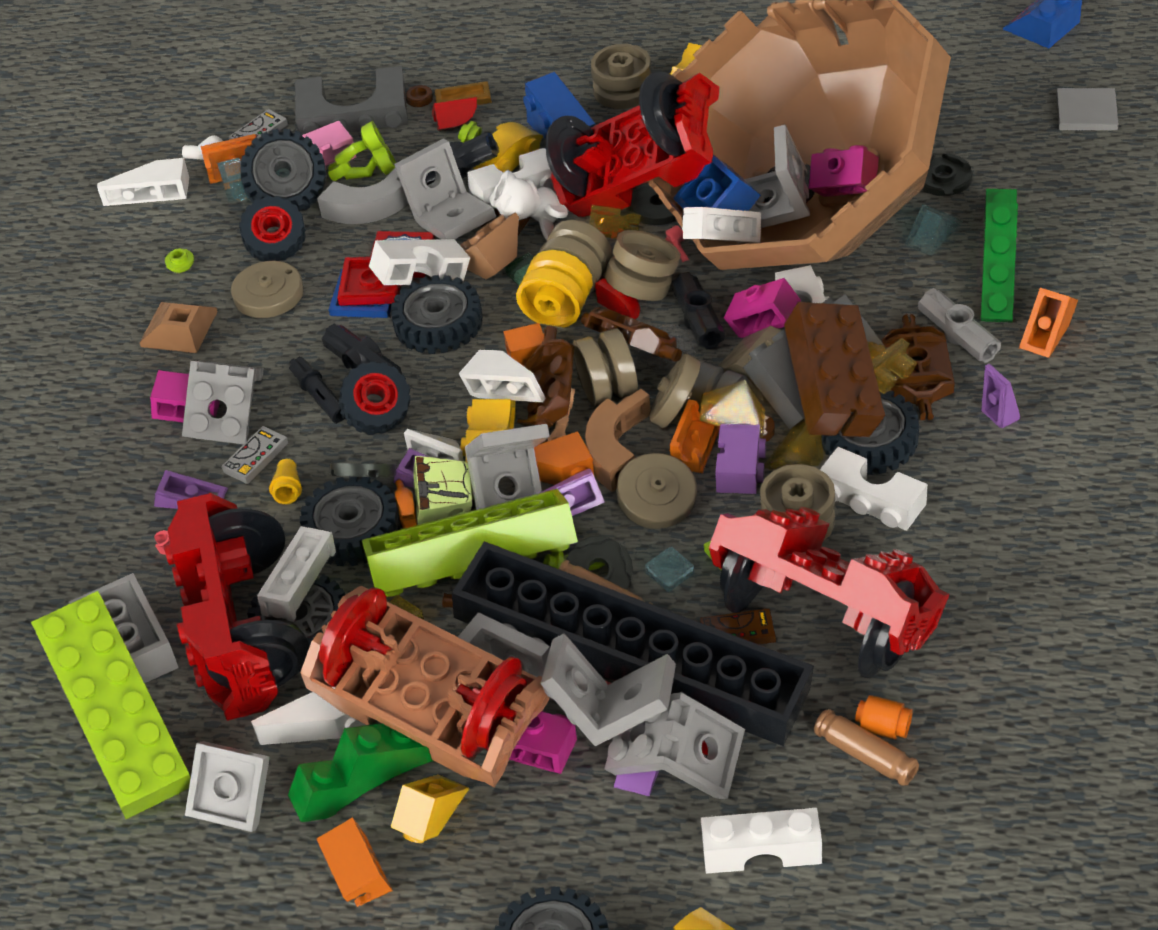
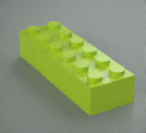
[362,488,578,597]
[31,591,191,819]

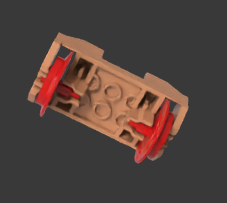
[300,586,550,788]

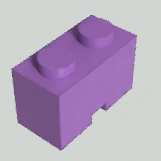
[715,424,766,494]

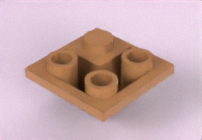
[460,212,519,280]
[140,302,218,353]

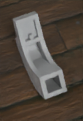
[317,167,409,224]

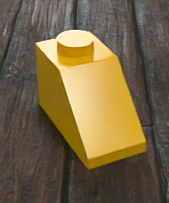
[391,774,469,843]

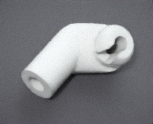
[182,136,223,160]

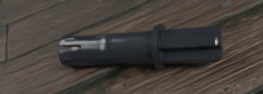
[289,356,346,424]

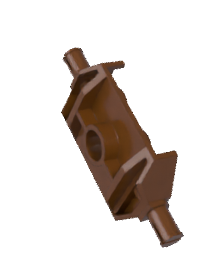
[581,307,682,362]
[881,314,955,421]
[517,326,574,444]

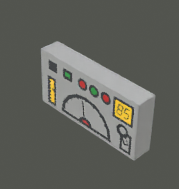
[229,109,288,140]
[222,426,288,484]

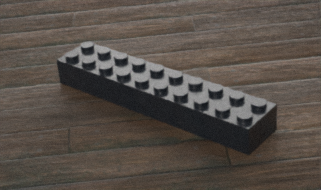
[452,541,814,746]

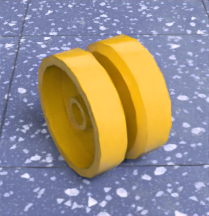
[516,250,593,328]

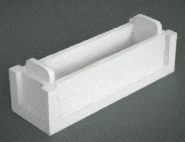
[682,207,761,243]
[257,526,336,622]

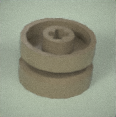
[591,44,651,109]
[538,219,612,294]
[604,230,681,301]
[572,328,638,407]
[760,464,835,540]

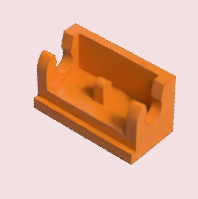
[201,134,256,184]
[670,399,720,473]
[316,817,393,907]

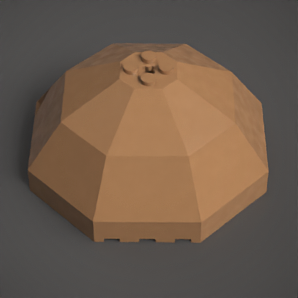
[647,0,951,270]

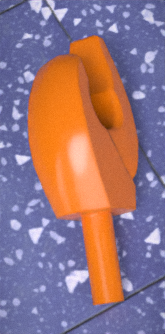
[394,479,417,529]

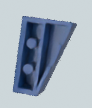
[523,72,595,139]

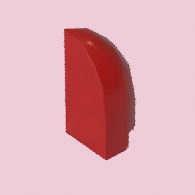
[432,97,477,131]
[595,278,641,320]

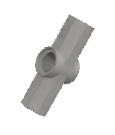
[918,288,1001,363]

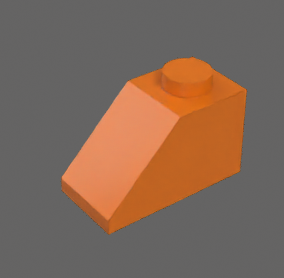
[1019,288,1078,358]
[534,431,595,485]

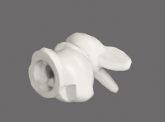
[491,170,569,240]

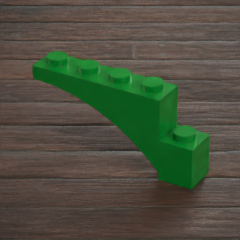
[981,188,1018,323]
[288,724,434,823]

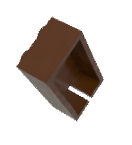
[784,302,885,437]

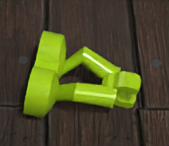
[328,121,397,181]

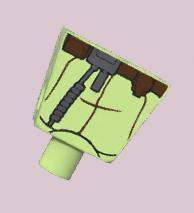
[413,456,474,525]

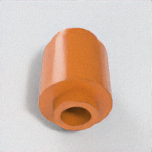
[855,695,913,740]

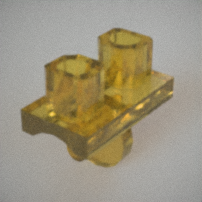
[867,338,917,394]

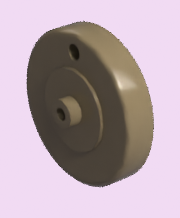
[231,261,304,318]
[649,353,701,428]
[616,453,697,529]

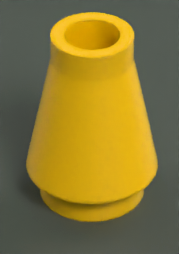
[269,459,302,504]

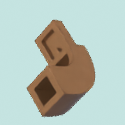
[585,388,651,492]

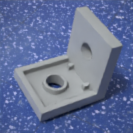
[744,125,810,228]
[394,138,496,239]
[182,361,264,444]
[465,424,550,510]
[458,612,550,677]
[540,633,676,746]
[604,692,745,799]

